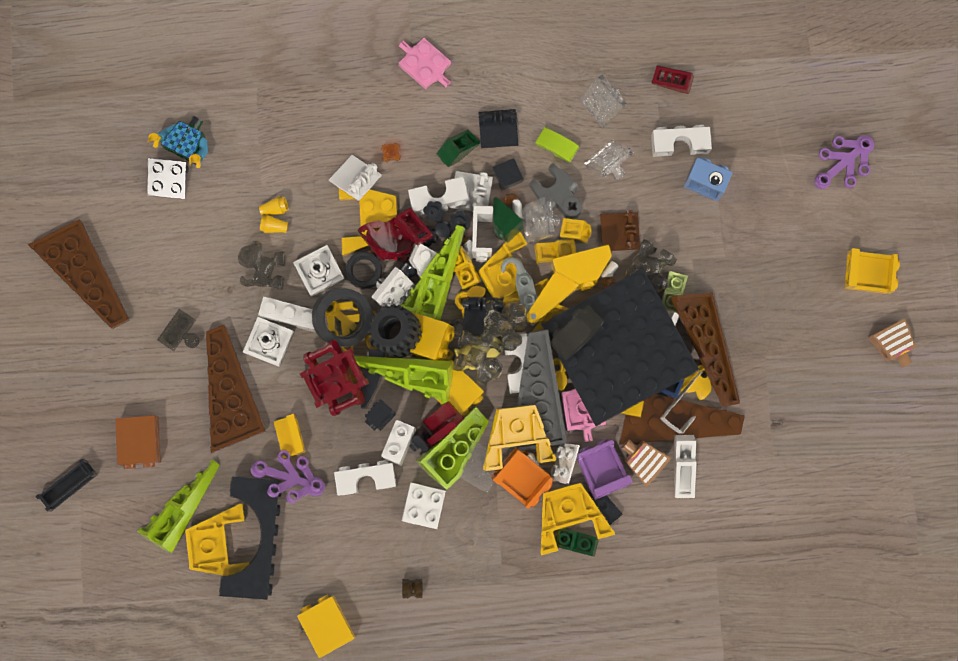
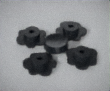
[418,201,471,248]

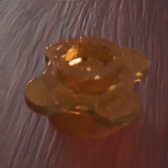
[381,143,401,163]

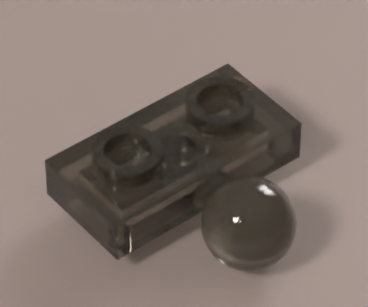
[157,309,200,351]

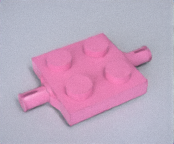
[398,38,451,90]
[561,389,606,442]

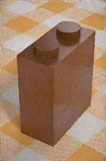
[115,415,161,469]

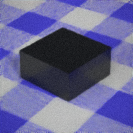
[492,158,524,191]

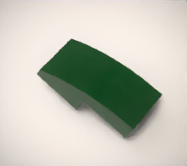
[556,528,599,557]

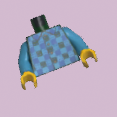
[147,116,208,168]

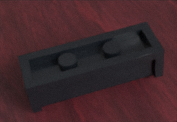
[35,459,98,512]

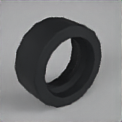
[346,251,382,289]

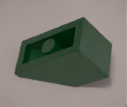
[436,130,480,167]
[493,197,524,243]

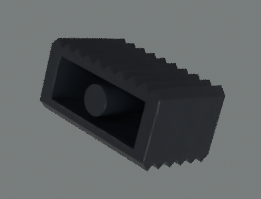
[365,399,396,431]

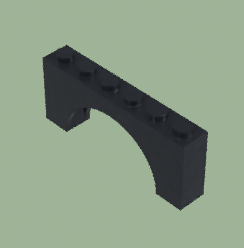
[219,476,282,600]

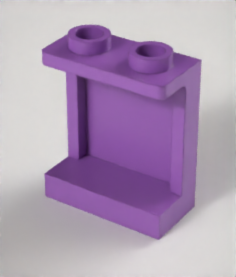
[576,439,633,500]

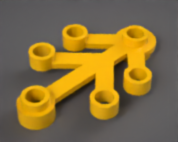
[325,300,379,351]

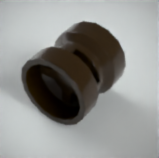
[402,579,423,599]

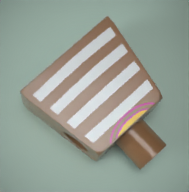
[868,319,915,368]
[622,439,671,487]

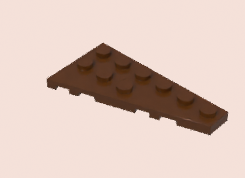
[206,324,266,453]
[619,394,745,445]

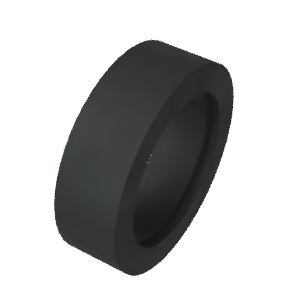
[312,288,372,347]

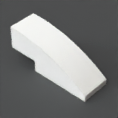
[674,435,696,498]

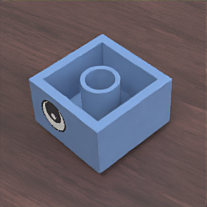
[683,157,733,202]

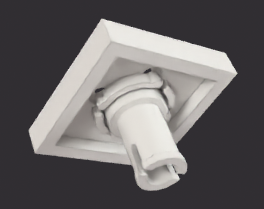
[293,245,345,297]
[372,267,416,308]
[243,317,294,367]

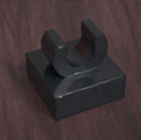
[409,426,431,453]

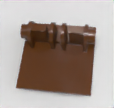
[600,210,640,251]

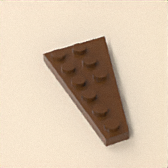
[28,219,130,329]
[670,292,740,407]

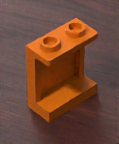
[491,447,554,509]

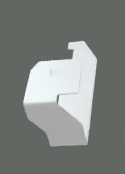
[660,372,702,433]

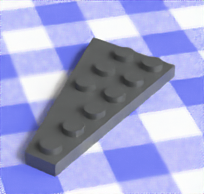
[509,329,567,453]

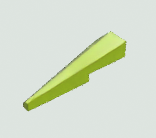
[400,225,465,321]
[354,356,453,405]
[137,460,220,553]

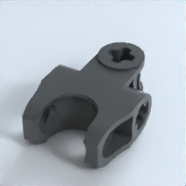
[529,163,582,219]

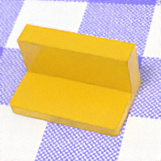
[274,414,306,458]

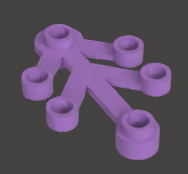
[814,136,874,190]
[251,450,325,504]

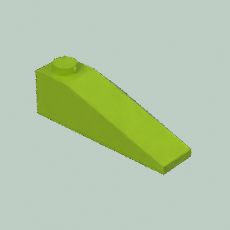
[416,407,489,490]

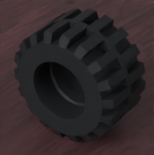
[368,304,422,357]

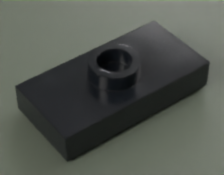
[588,491,623,525]

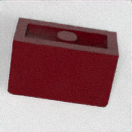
[423,401,464,446]

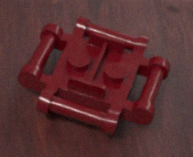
[299,340,369,416]

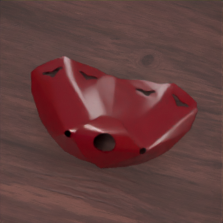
[358,217,419,260]

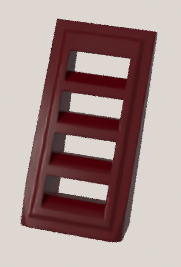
[651,66,694,94]
[394,207,433,246]

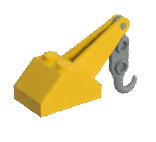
[501,245,612,324]

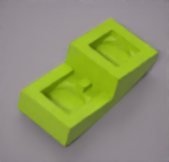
[535,127,579,163]

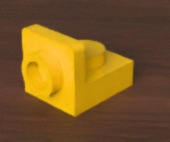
[560,218,591,243]

